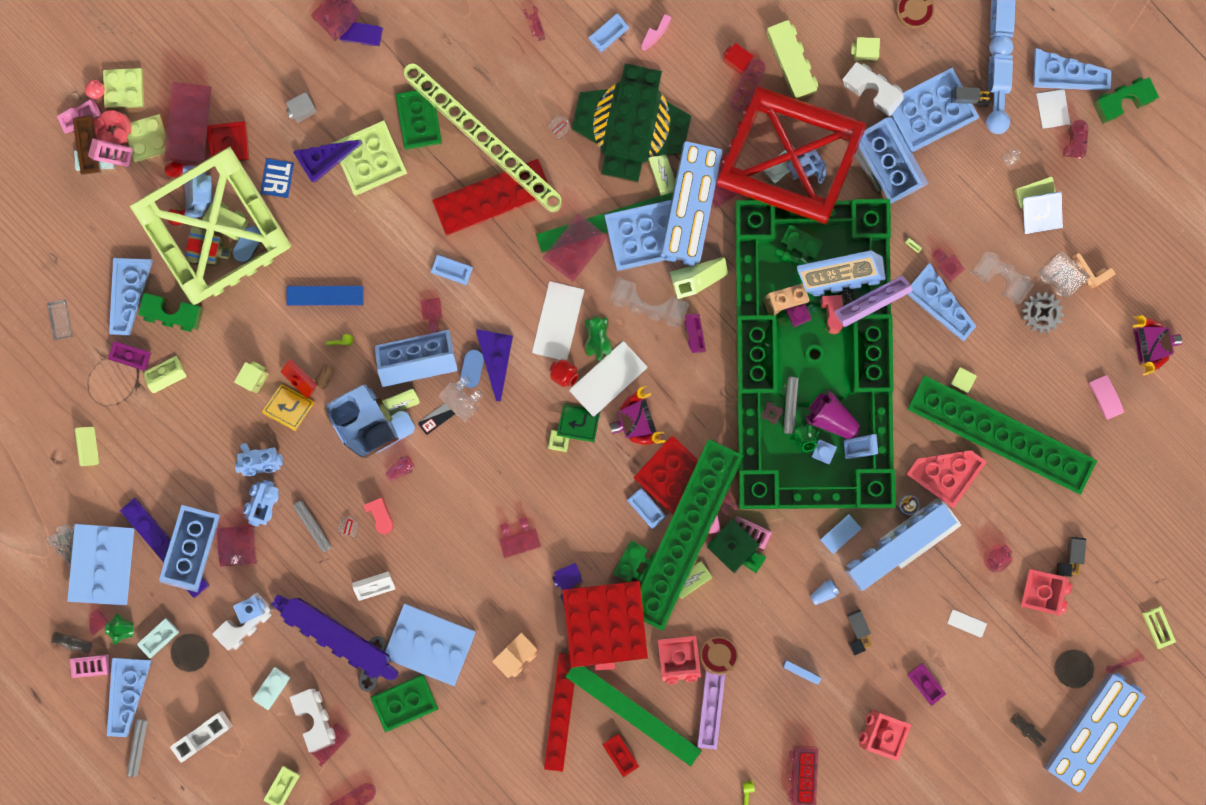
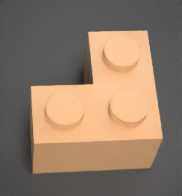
[492,632,538,678]

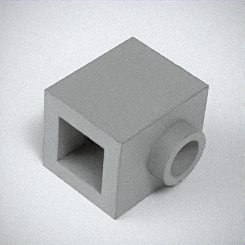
[286,92,317,123]

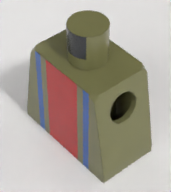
[185,226,232,266]

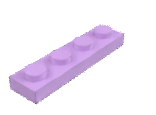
[834,275,913,327]
[697,671,725,750]

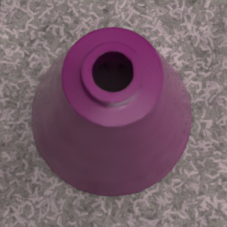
[805,390,860,439]

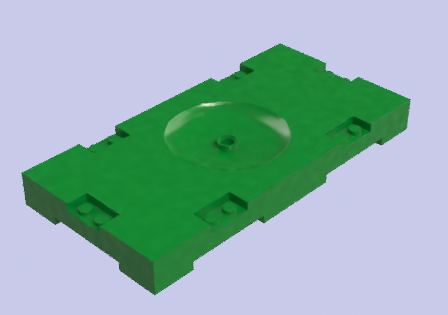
[734,199,896,509]

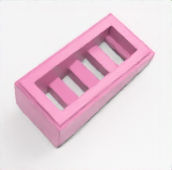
[88,138,133,167]
[734,515,772,549]
[70,654,111,678]

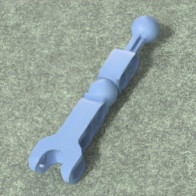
[986,0,1016,134]

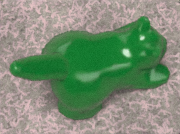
[584,316,612,361]

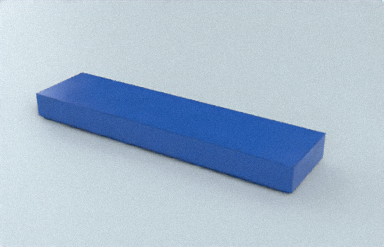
[287,286,364,306]

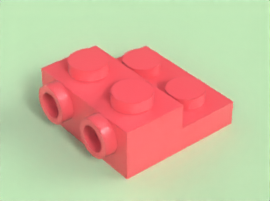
[1021,569,1072,616]
[658,636,701,684]
[858,710,911,761]

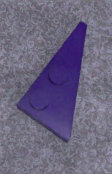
[293,139,363,182]
[476,329,513,402]

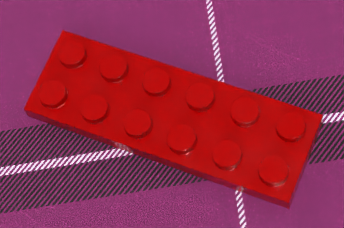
[432,159,549,236]

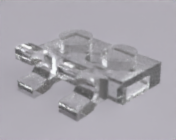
[438,376,484,423]

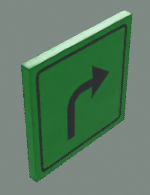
[557,403,601,443]

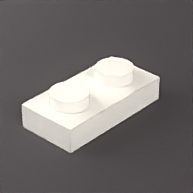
[352,571,395,601]

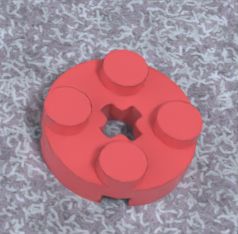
[94,110,131,146]

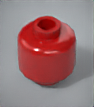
[549,359,579,387]

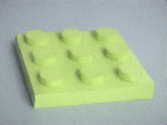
[332,121,407,196]

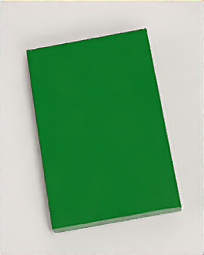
[395,87,442,150]
[370,674,439,733]

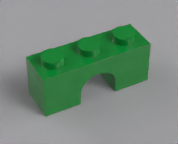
[1093,77,1159,124]
[138,293,204,332]

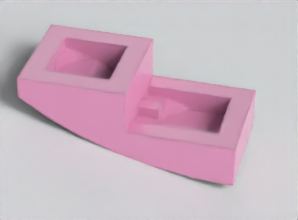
[641,14,671,51]
[57,99,101,134]
[1089,375,1124,420]

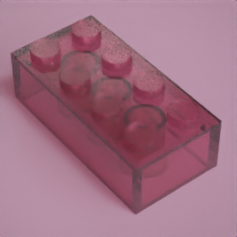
[163,81,211,165]

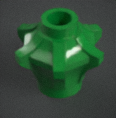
[790,423,820,452]
[105,614,134,644]

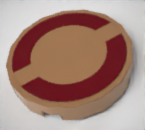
[896,0,935,29]
[700,637,738,675]

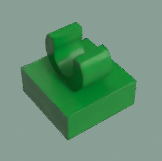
[743,551,767,573]

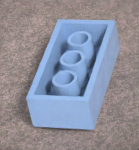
[159,505,220,592]

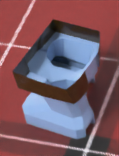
[324,384,416,458]

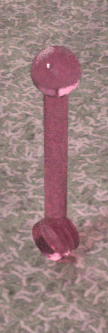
[1106,654,1145,673]

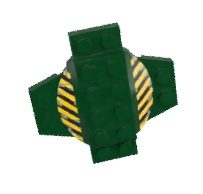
[572,63,691,183]

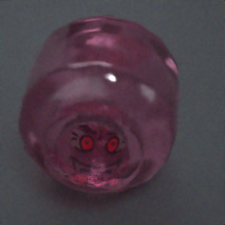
[984,544,1013,572]

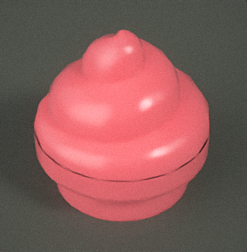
[85,80,105,99]

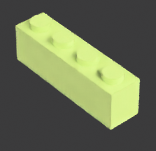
[766,20,818,100]

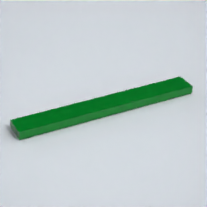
[536,192,673,253]
[565,666,702,767]

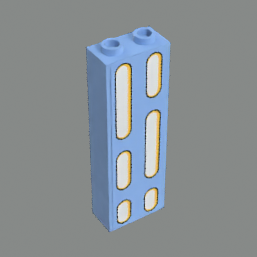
[660,141,722,266]
[1044,672,1146,793]

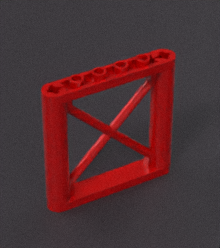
[717,86,867,224]

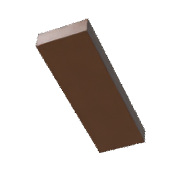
[73,115,101,175]

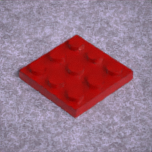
[633,436,698,515]

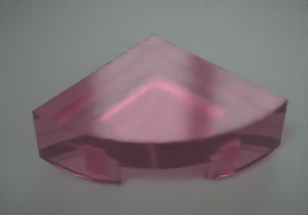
[89,608,109,635]

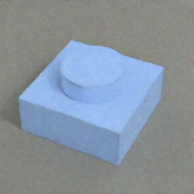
[811,439,837,464]

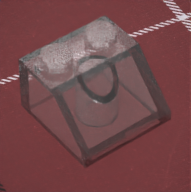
[1038,251,1091,298]

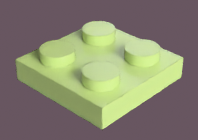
[103,68,144,109]
[127,114,172,162]

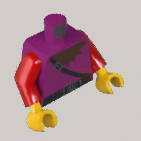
[1133,315,1182,375]
[609,386,665,445]

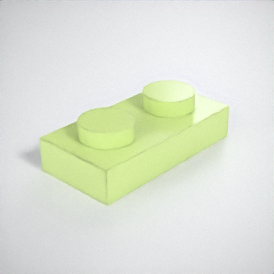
[263,766,300,805]

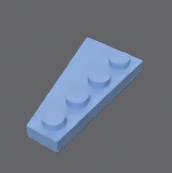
[1033,48,1111,91]
[109,258,153,335]
[906,263,976,341]
[107,658,152,737]

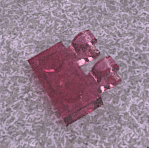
[499,517,541,558]

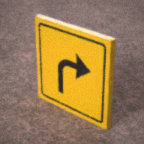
[262,384,315,431]

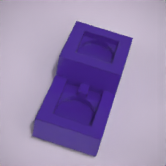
[340,21,383,46]

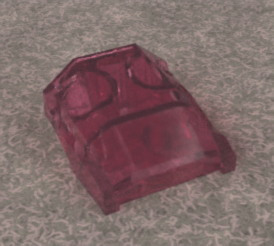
[311,0,361,41]
[217,525,258,567]

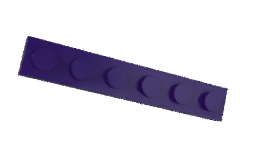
[120,498,210,598]

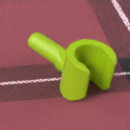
[326,334,353,346]
[743,781,755,805]

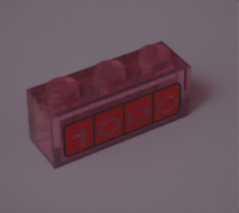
[788,746,818,805]

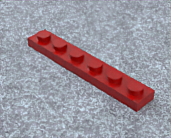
[544,653,575,772]

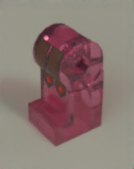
[1063,120,1088,158]

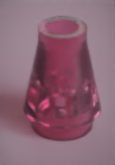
[386,456,415,482]

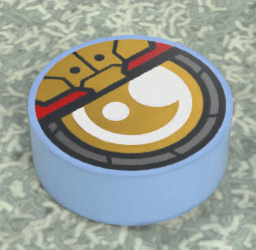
[899,495,919,515]

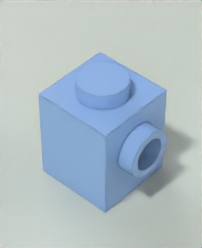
[233,595,266,624]

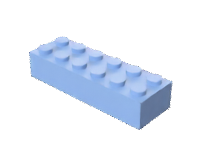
[844,503,958,591]

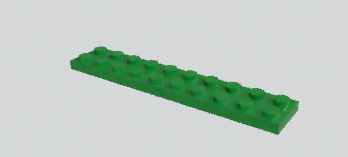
[907,375,1098,495]
[640,439,744,631]

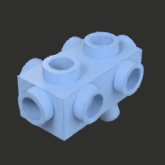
[235,443,283,476]
[243,479,279,527]

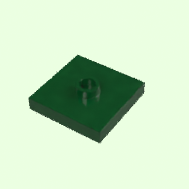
[707,519,761,573]

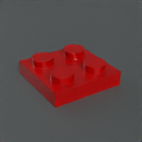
[207,121,250,161]

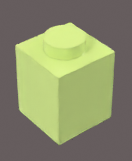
[851,37,880,62]

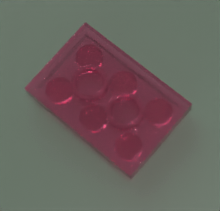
[543,213,608,282]

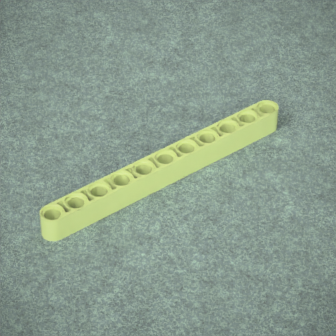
[404,64,562,212]

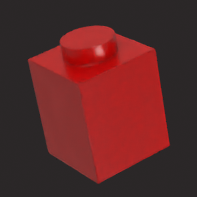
[723,42,754,75]

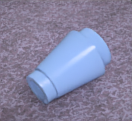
[810,579,840,605]

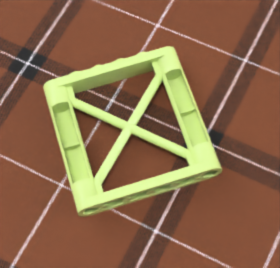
[129,147,292,305]

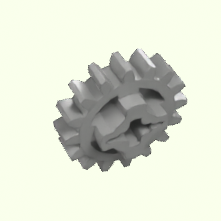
[1021,292,1064,334]

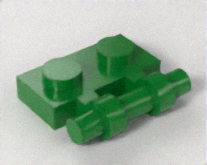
[775,225,824,267]
[613,540,656,587]

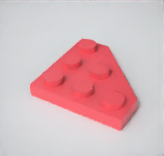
[905,451,987,508]

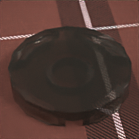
[170,633,210,672]
[1054,649,1094,688]

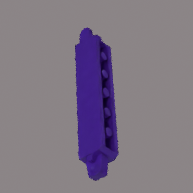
[271,595,399,681]

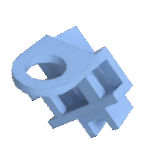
[787,149,827,184]

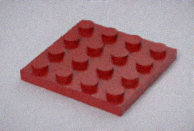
[562,581,648,668]

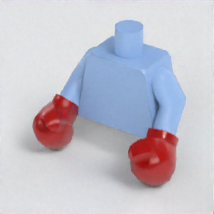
[164,162,212,226]

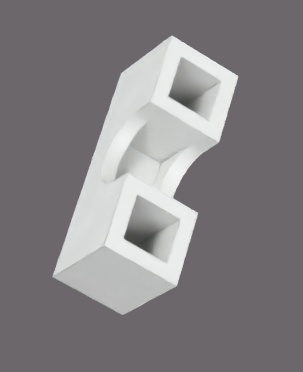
[843,62,904,117]
[212,593,273,651]
[289,689,336,752]
[170,711,233,763]

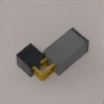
[951,87,990,107]
[1056,537,1087,577]
[846,609,872,656]

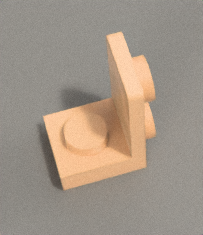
[1072,252,1116,288]
[762,284,809,315]

